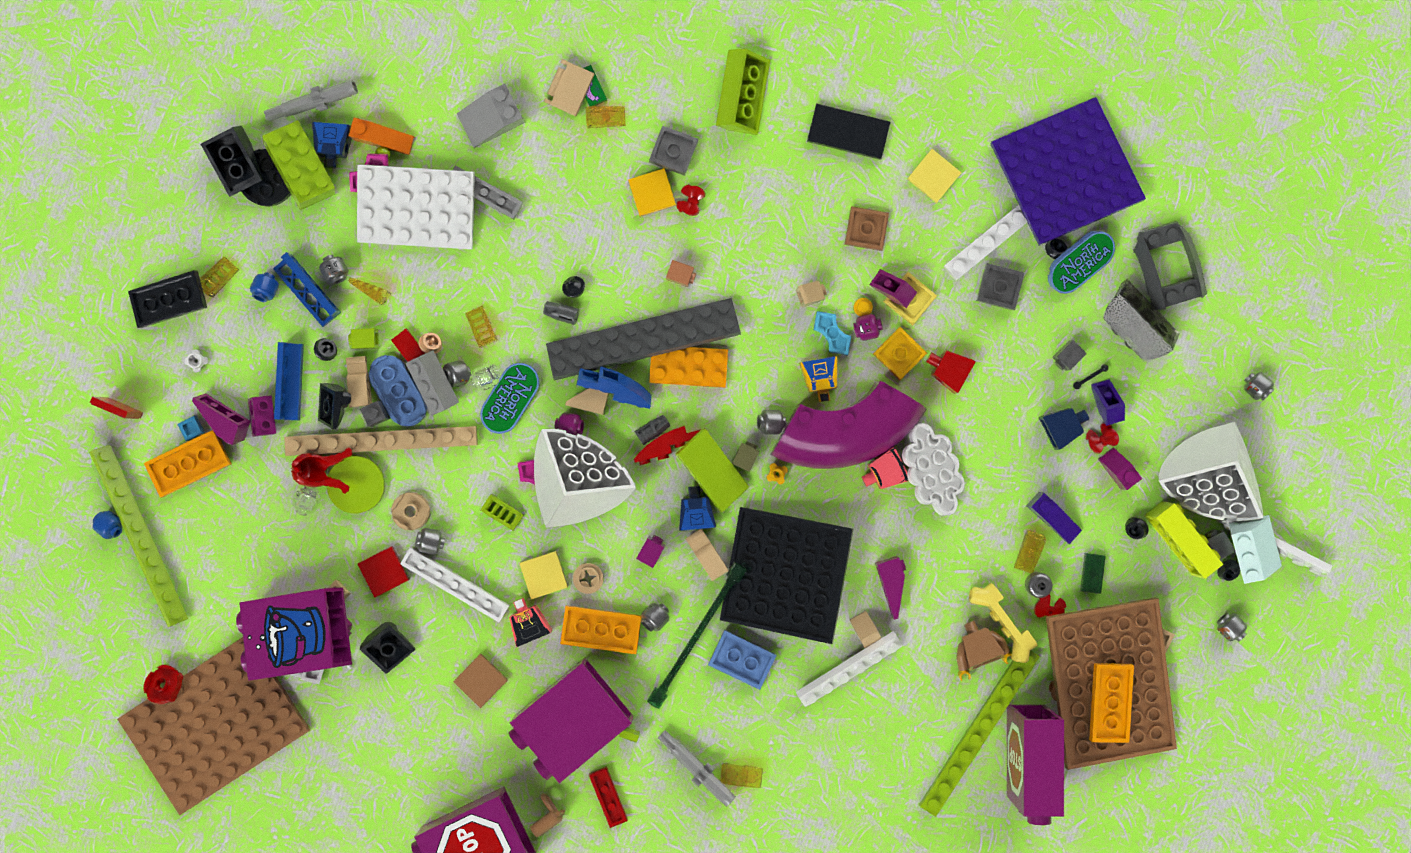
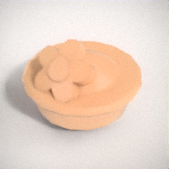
[418,333,442,354]

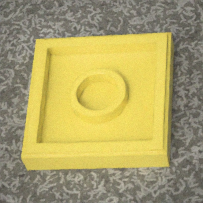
[907,149,961,203]
[883,272,937,326]
[519,551,568,599]

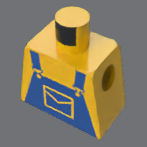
[799,356,837,402]

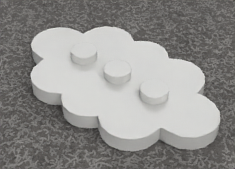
[902,423,965,516]

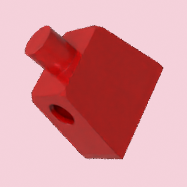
[926,351,976,394]

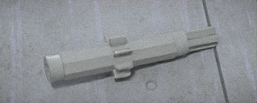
[264,80,358,121]
[658,730,736,807]

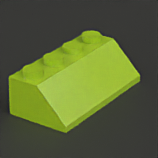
[716,48,770,135]

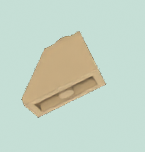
[796,281,827,308]
[565,388,609,415]

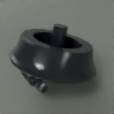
[1045,239,1068,259]
[562,276,585,298]
[314,338,337,361]
[1125,517,1149,539]
[1217,559,1241,581]

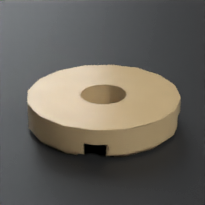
[391,492,430,530]

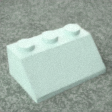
[1229,515,1282,584]

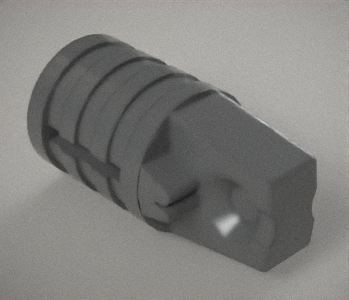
[543,301,579,325]
[634,415,670,446]

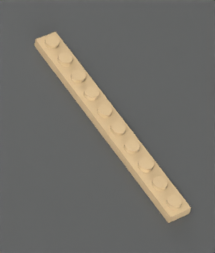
[284,426,478,456]

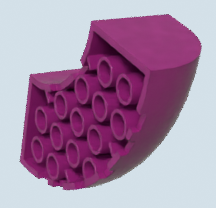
[770,381,927,469]

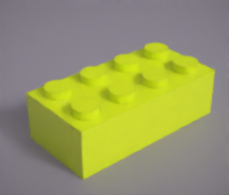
[1144,501,1223,579]

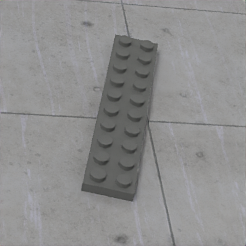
[546,298,741,381]

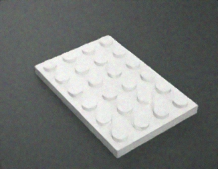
[357,164,475,249]

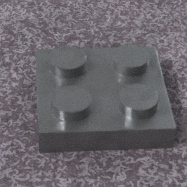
[649,126,698,176]
[976,263,1024,310]

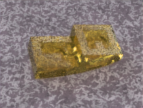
[720,763,763,788]

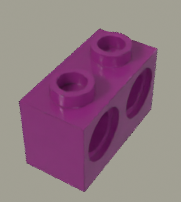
[248,395,276,437]
[636,535,665,568]

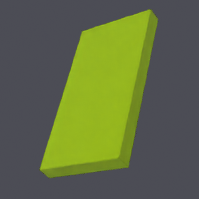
[675,429,749,512]

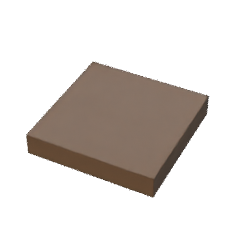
[844,206,889,251]
[453,654,508,708]

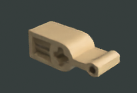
[346,356,372,408]
[685,529,729,581]

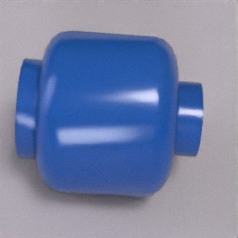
[250,272,279,302]
[92,511,123,539]

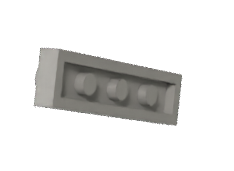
[453,165,523,220]

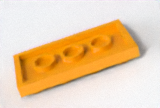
[649,347,728,388]
[144,430,232,498]
[560,605,641,654]
[1089,663,1134,743]

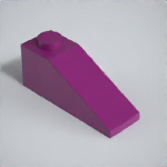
[192,393,251,445]
[875,556,906,620]

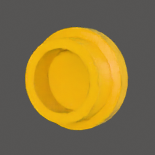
[853,298,873,316]

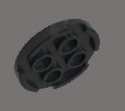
[241,149,291,207]

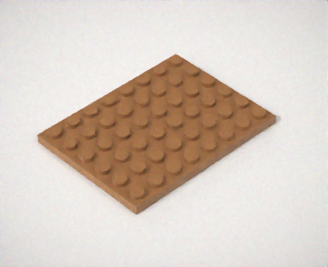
[1046,597,1177,770]
[117,637,310,815]

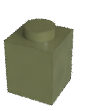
[732,441,759,472]

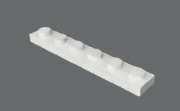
[944,205,1027,281]
[1218,518,1332,575]
[400,547,510,622]
[796,631,902,707]

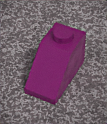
[869,269,917,308]
[1098,448,1142,490]

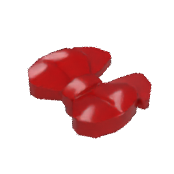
[676,184,706,216]
[1086,424,1119,454]
[1034,594,1067,618]

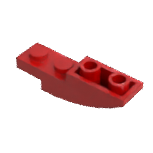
[634,426,705,465]

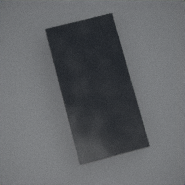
[807,103,890,160]
[128,270,207,328]

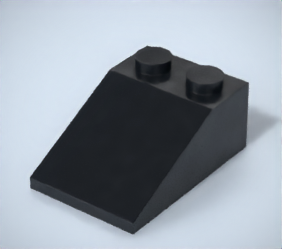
[200,126,263,197]

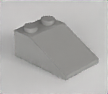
[457,83,525,148]

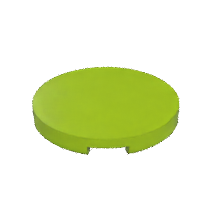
[327,456,385,514]

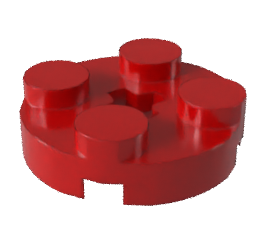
[143,665,183,705]

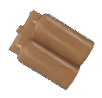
[530,793,565,838]

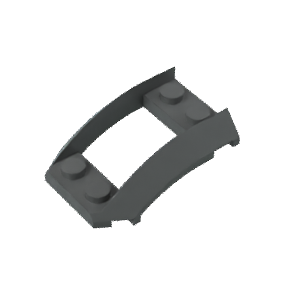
[1133,221,1207,310]

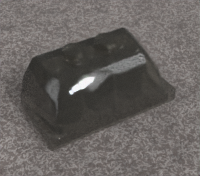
[1103,279,1180,360]

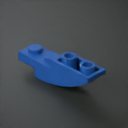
[577,366,652,409]

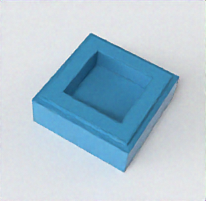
[177,415,205,441]

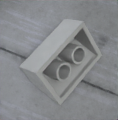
[405,350,459,416]

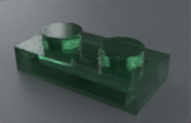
[1080,553,1106,594]

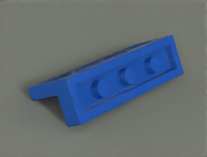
[273,252,341,327]
[274,342,304,421]

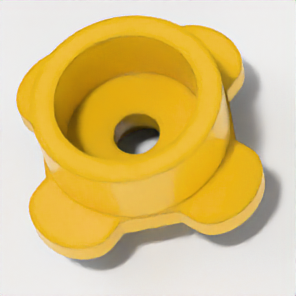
[766,463,788,485]

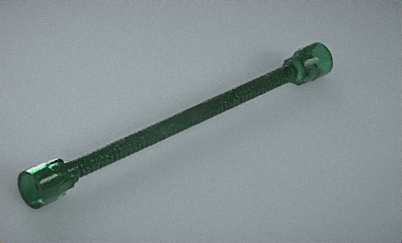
[647,562,747,709]

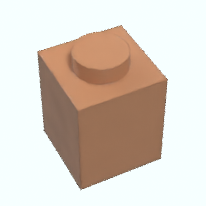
[666,260,696,287]

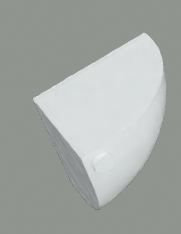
[1159,422,1264,521]
[534,429,636,528]

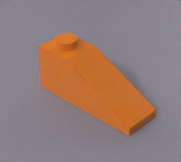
[349,117,414,155]

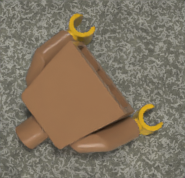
[956,621,1012,681]

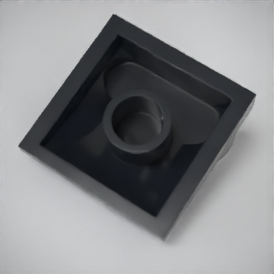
[318,383,351,429]
[360,622,416,674]

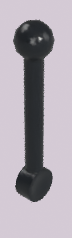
[1073,364,1109,389]

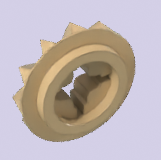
[573,563,603,594]

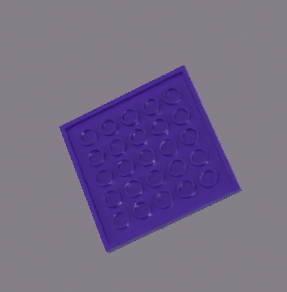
[990,97,1146,246]

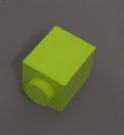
[348,328,379,350]

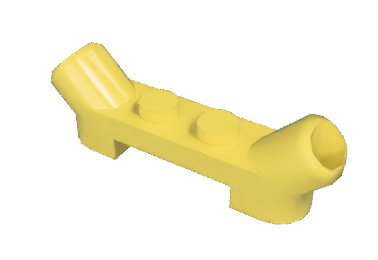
[969,583,1038,663]

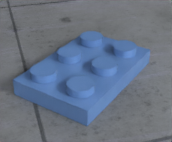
[708,629,777,690]

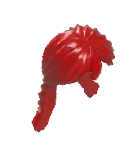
[291,448,352,494]

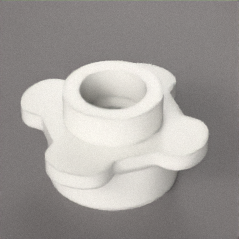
[185,349,208,372]

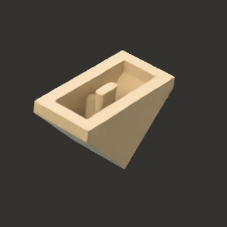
[850,611,881,648]

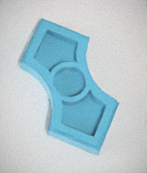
[813,311,851,356]

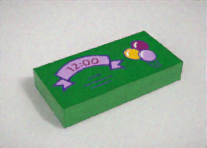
[583,65,607,108]

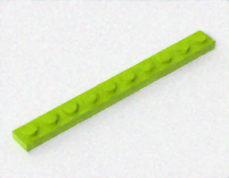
[89,444,188,627]
[919,651,1040,817]

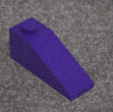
[1026,492,1082,544]

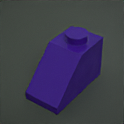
[1091,379,1125,426]

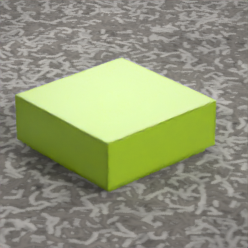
[619,727,640,743]

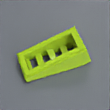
[480,494,524,531]

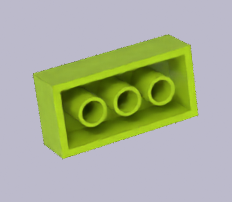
[262,120,335,210]

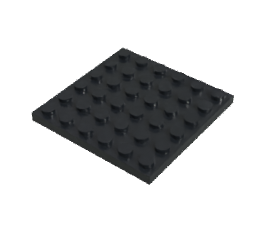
[720,507,854,644]

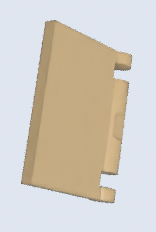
[544,59,595,116]

